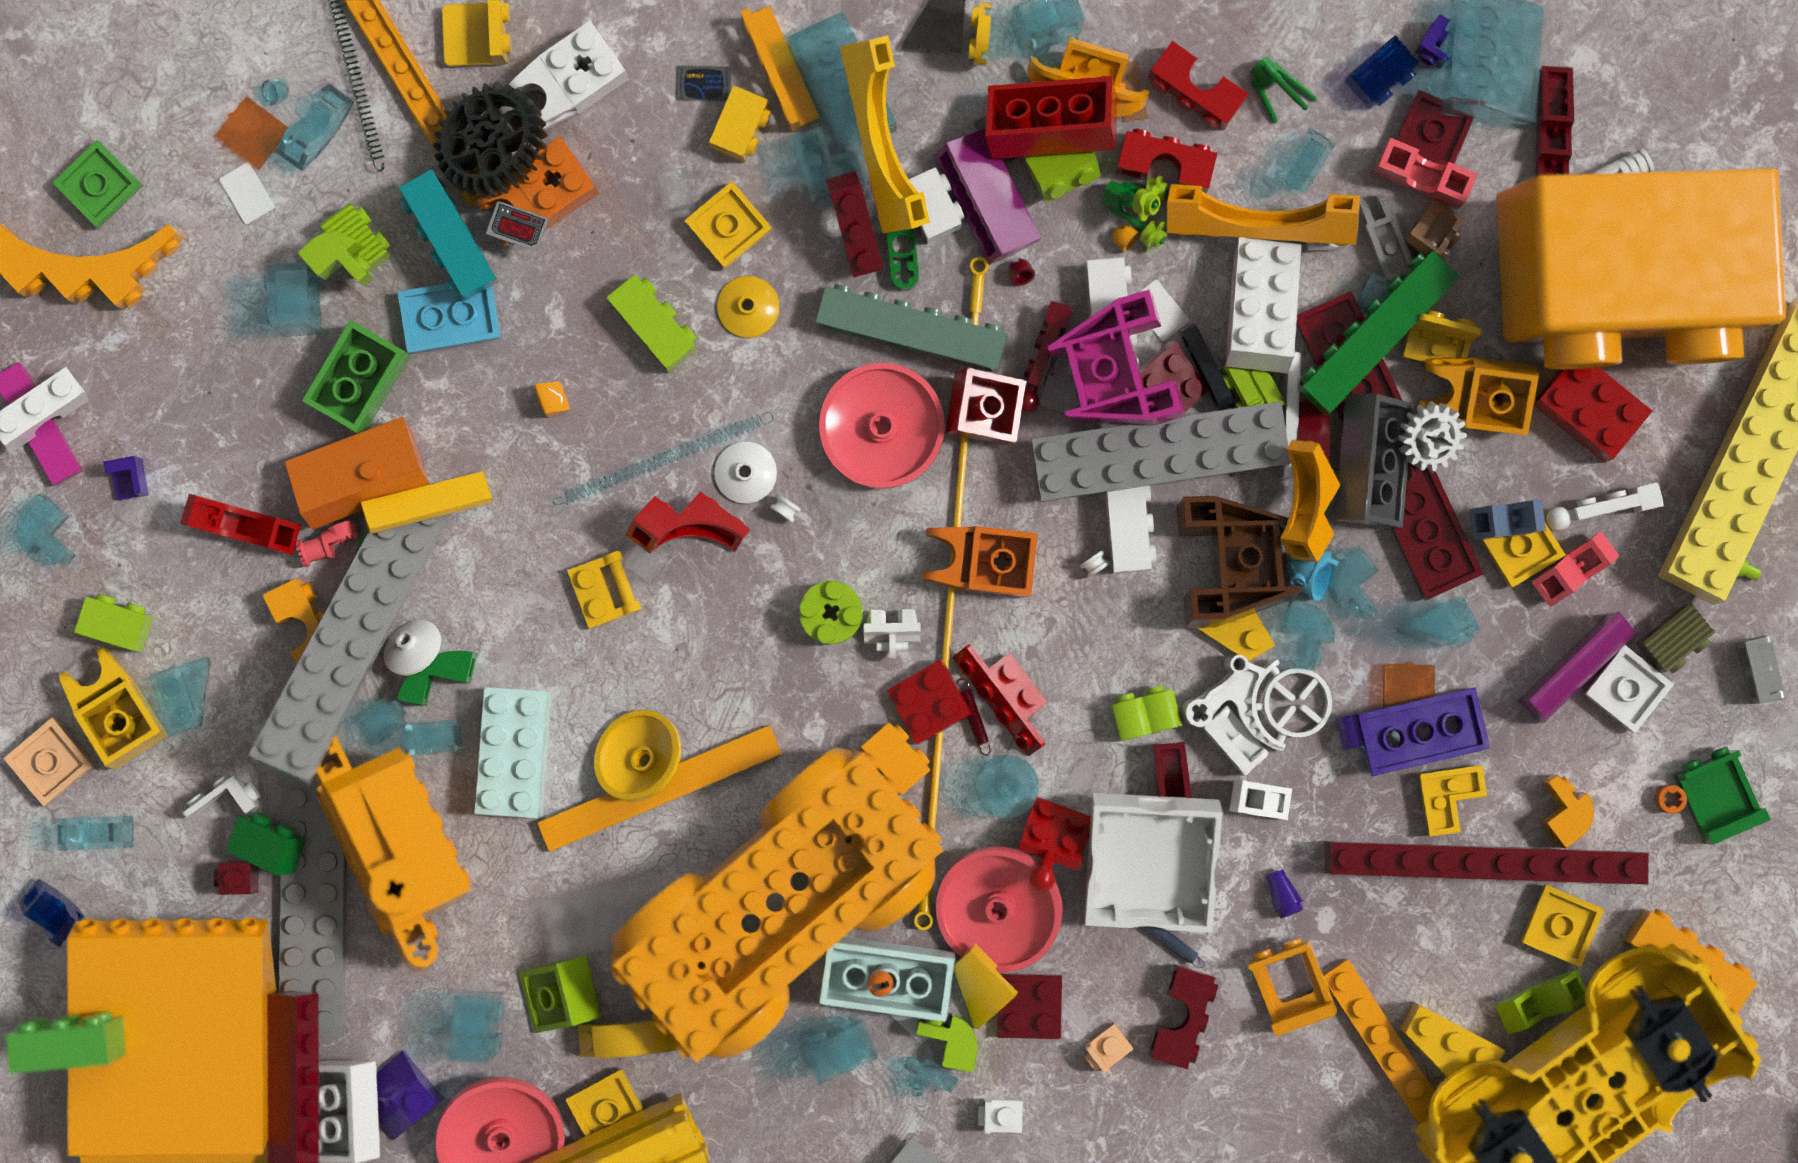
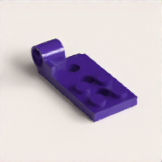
[1336,687,1491,777]

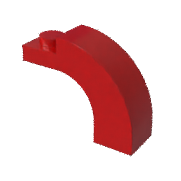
[180,494,301,555]

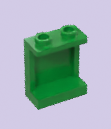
[1674,746,1771,845]

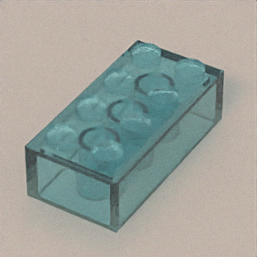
[787,11,897,157]

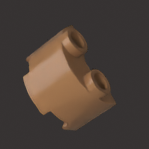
[1405,198,1465,260]

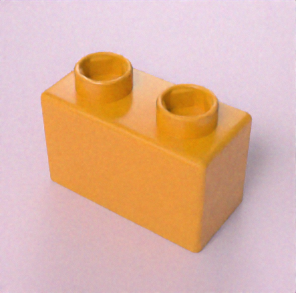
[1496,168,1786,369]

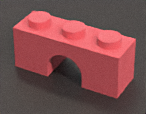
[1372,138,1477,209]

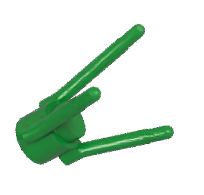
[1250,56,1317,123]

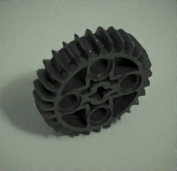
[433,82,548,198]

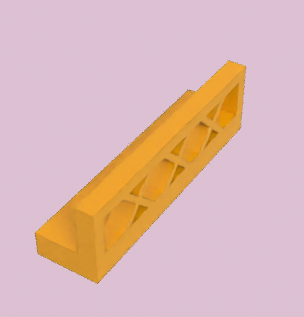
[740,6,820,132]

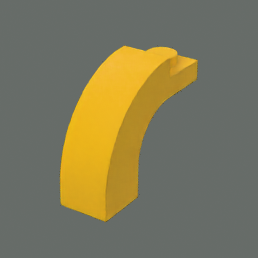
[578,1018,677,1058]

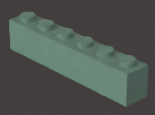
[816,284,1008,374]

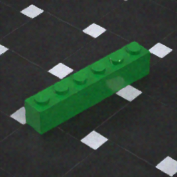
[1297,251,1460,415]

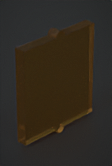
[215,96,291,169]
[1383,661,1435,708]

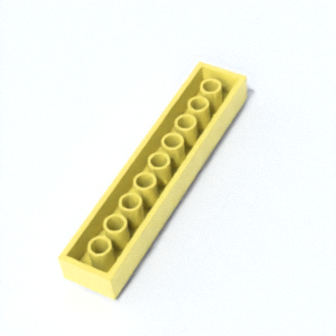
[1658,298,1798,605]

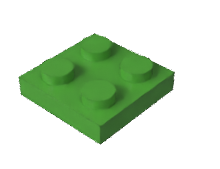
[52,140,143,229]

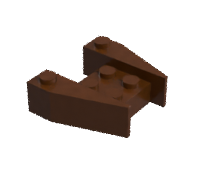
[1176,496,1302,628]

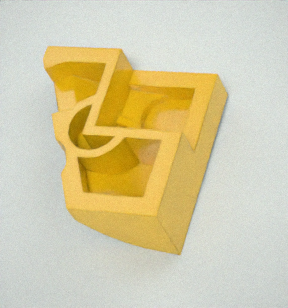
[953,943,1018,1029]

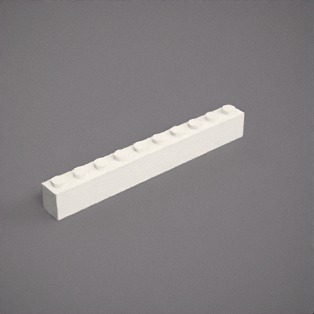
[1085,257,1156,574]

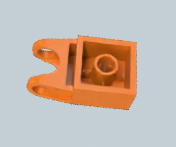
[476,136,599,246]
[921,526,1038,598]

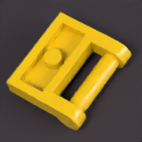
[567,551,642,629]

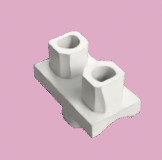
[864,609,921,660]

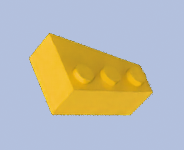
[1399,1002,1505,1078]

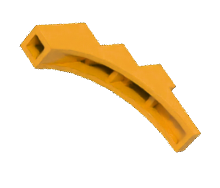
[0,223,184,310]

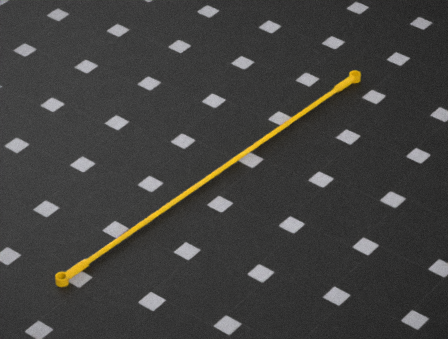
[914,257,989,930]

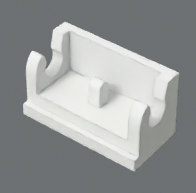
[1201,705,1269,776]

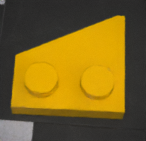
[1195,613,1276,662]

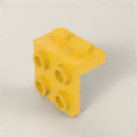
[442,0,511,67]
[1401,310,1482,364]

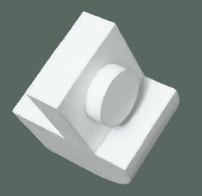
[1229,780,1292,820]

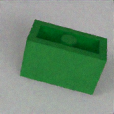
[226,812,306,875]

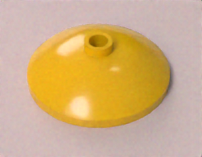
[594,710,681,802]

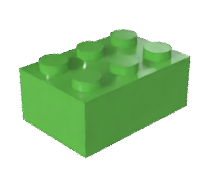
[302,320,411,433]
[6,1011,126,1074]

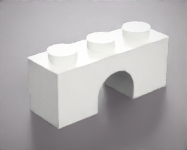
[0,367,89,454]

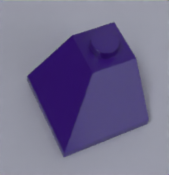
[376,1050,443,1140]

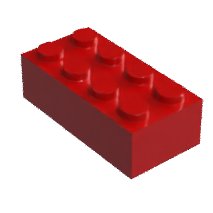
[985,76,1117,159]

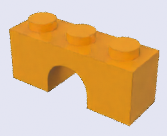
[262,578,325,664]

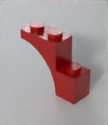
[625,491,750,554]

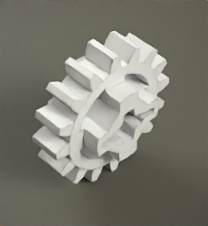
[1398,402,1467,471]

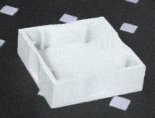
[1083,793,1223,933]

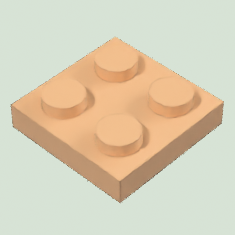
[3,717,95,807]

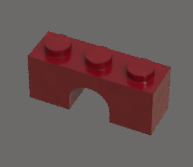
[825,171,883,278]
[1148,964,1218,1070]

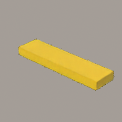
[361,471,492,534]

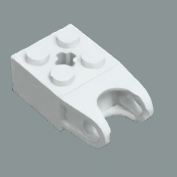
[509,21,629,130]

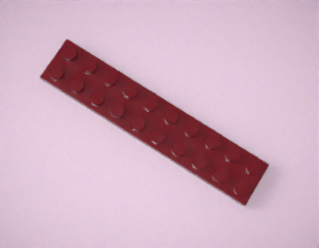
[1296,291,1483,601]

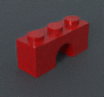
[1148,41,1249,130]
[1116,129,1218,193]

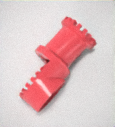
[296,520,359,567]

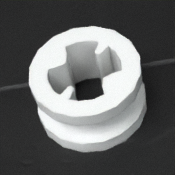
[770,495,801,523]
[1080,550,1111,579]

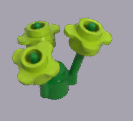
[1102,175,1169,253]

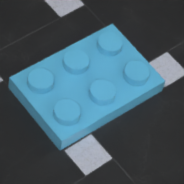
[398,283,502,354]

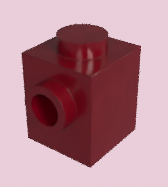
[213,861,259,895]

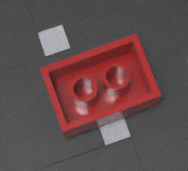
[1533,367,1653,463]

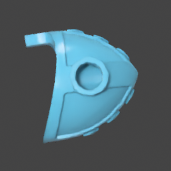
[1286,549,1339,601]

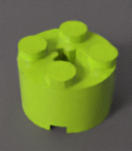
[799,581,863,645]

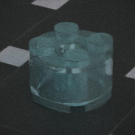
[975,755,1039,818]

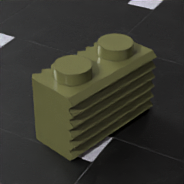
[1636,603,1715,673]

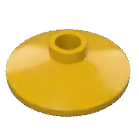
[717,276,779,338]

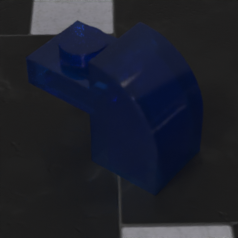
[18,878,84,947]

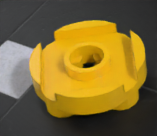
[968,2,992,66]

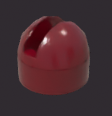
[1008,258,1035,286]

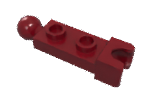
[1021,301,1074,414]

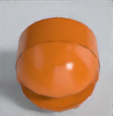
[867,970,893,997]

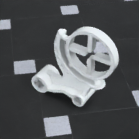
[1180,655,1332,751]

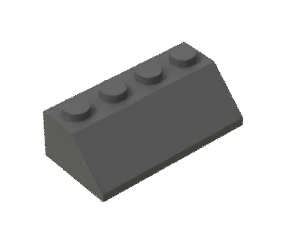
[1335,394,1414,528]

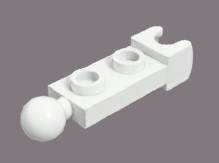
[1546,483,1664,531]

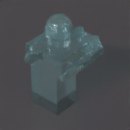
[904,1056,959,1098]

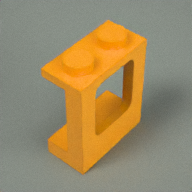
[1248,937,1337,1037]

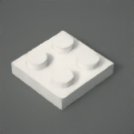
[1583,645,1674,733]

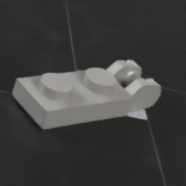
[1359,193,1412,284]

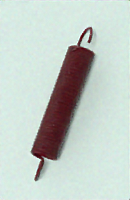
[956,678,991,756]

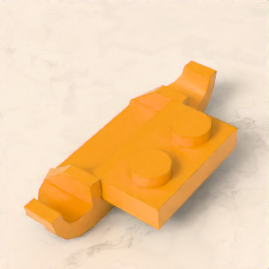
[1027,37,1150,117]

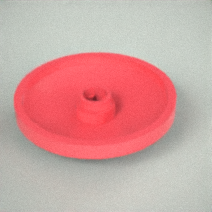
[819,363,945,489]
[936,846,1063,972]
[436,1077,565,1163]

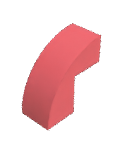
[1532,531,1619,607]

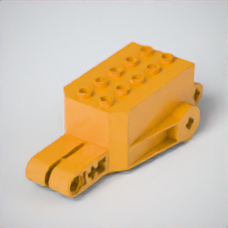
[314,735,472,972]

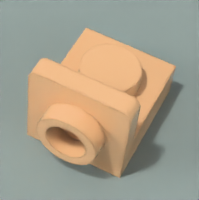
[1084,1023,1134,1074]

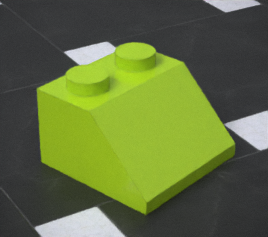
[519,955,601,1033]

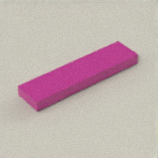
[0,362,83,486]

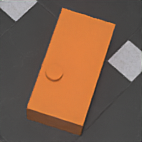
[285,416,430,530]

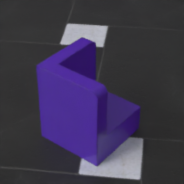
[103,456,149,501]

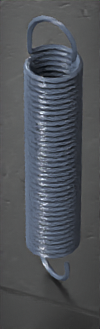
[1145,926,1205,969]

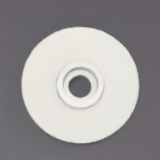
[714,442,777,504]
[384,620,441,676]

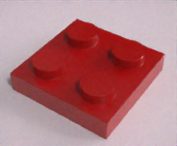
[887,659,973,745]

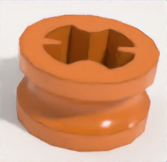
[1655,785,1687,814]

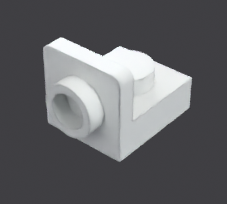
[978,1098,1023,1134]

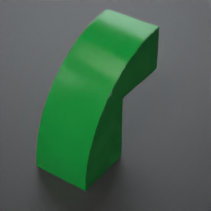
[397,651,477,706]

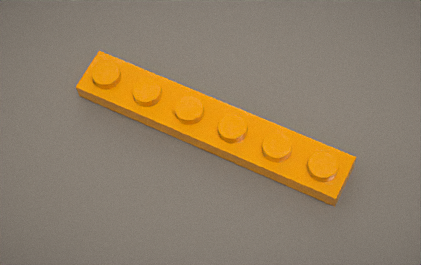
[1323,959,1435,1125]

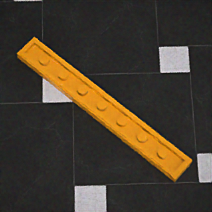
[343,0,480,208]
[537,725,782,852]

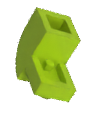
[297,232,374,286]
[916,1013,978,1073]

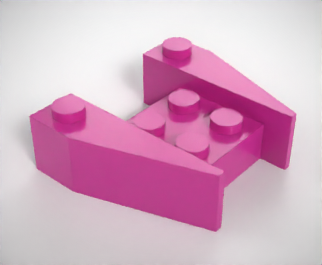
[1048,290,1186,425]

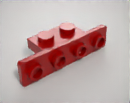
[953,644,1048,756]

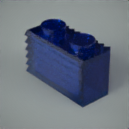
[1345,35,1419,109]

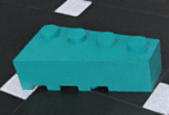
[398,169,499,300]

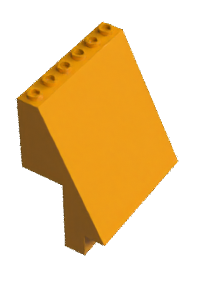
[67,917,277,1163]

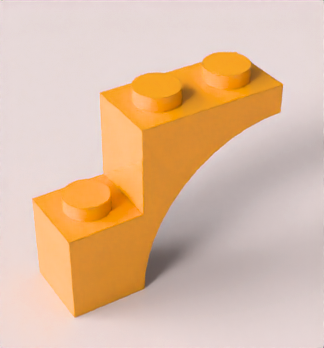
[1280,440,1340,563]

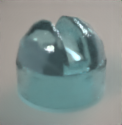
[261,78,289,105]

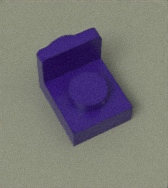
[1415,14,1450,68]

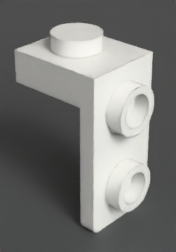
[182,774,262,818]

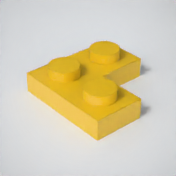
[1418,765,1487,837]

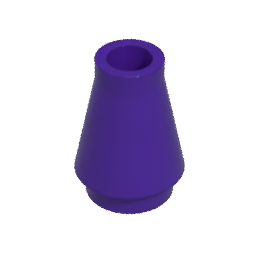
[1266,869,1304,919]

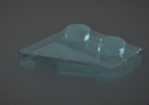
[149,657,211,736]

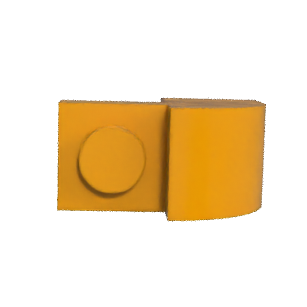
[1540,774,1594,848]

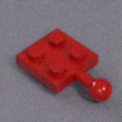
[1018,796,1091,892]

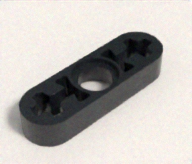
[1179,324,1234,411]

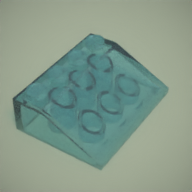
[1441,0,1544,125]

